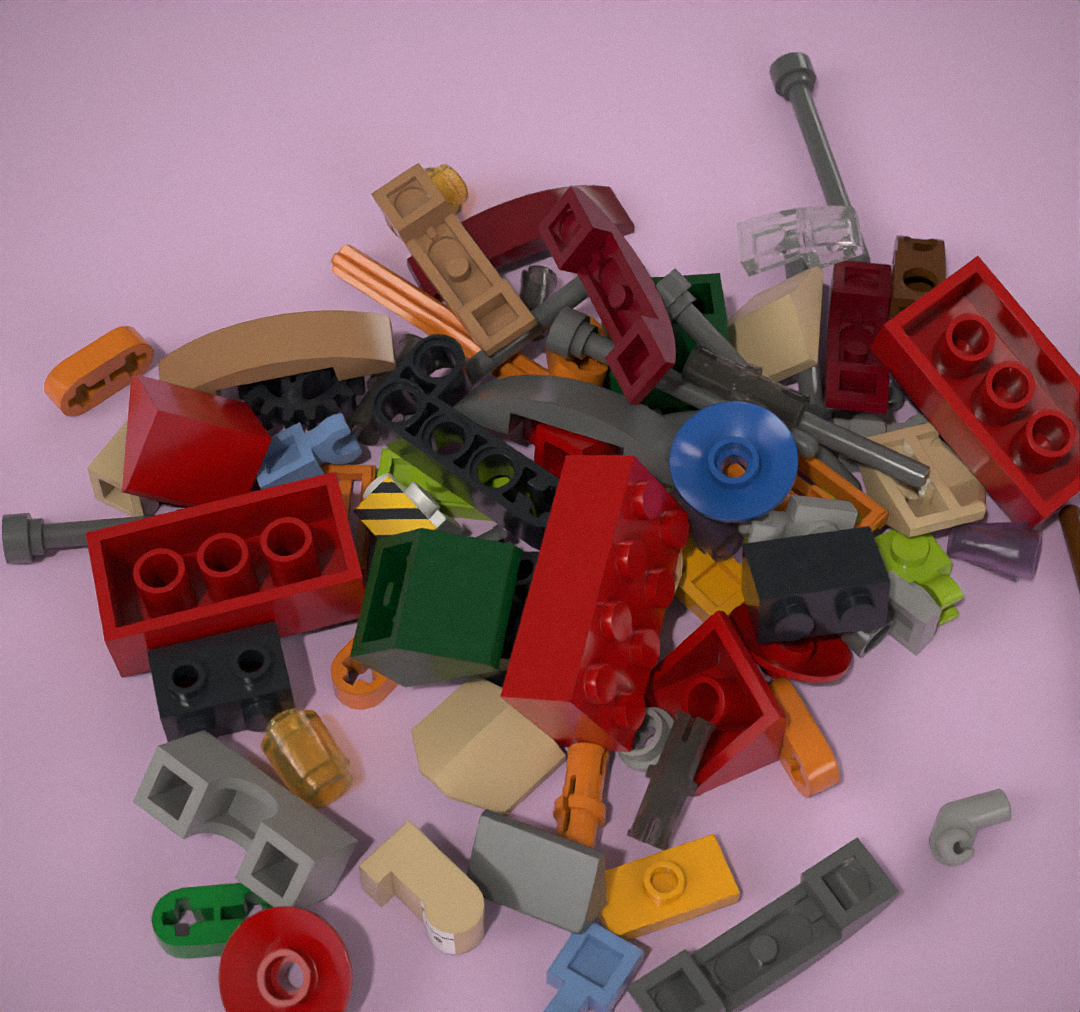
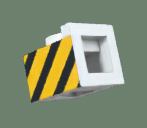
[353,473,464,539]

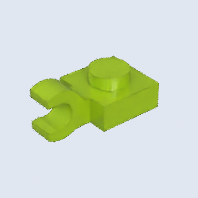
[875,529,964,627]

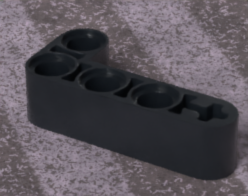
[371,334,559,551]

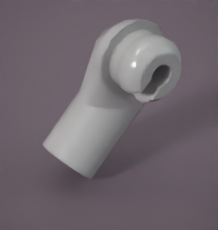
[929,789,1011,867]

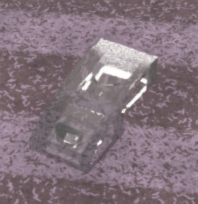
[736,206,864,277]

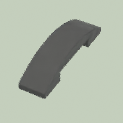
[454,375,679,487]
[627,837,899,1012]

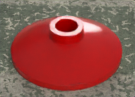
[729,603,851,683]
[218,906,353,1012]

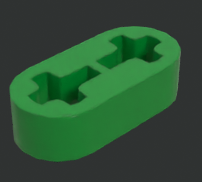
[151,883,273,959]

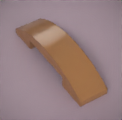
[371,163,538,357]
[158,310,397,396]

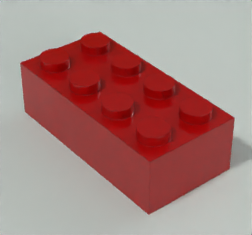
[869,256,1080,536]
[500,455,689,753]
[85,471,365,678]

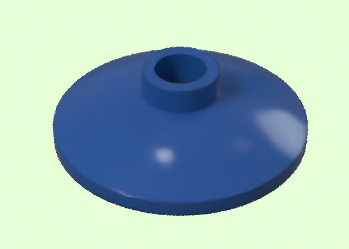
[669,401,798,523]

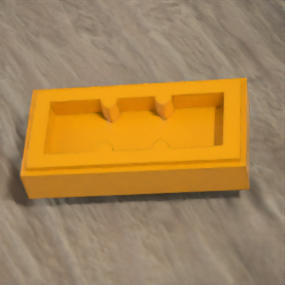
[599,833,740,941]

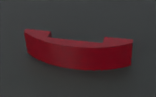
[407,185,635,302]
[537,185,676,405]
[823,259,891,414]

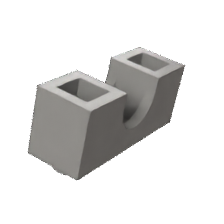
[133,730,358,909]

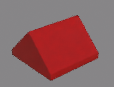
[122,374,272,508]
[644,610,788,796]

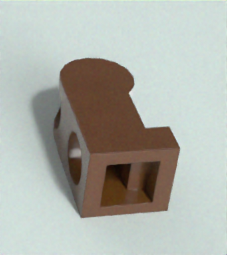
[887,235,946,322]

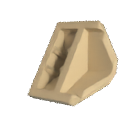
[728,266,824,386]
[857,422,986,538]
[411,675,566,816]

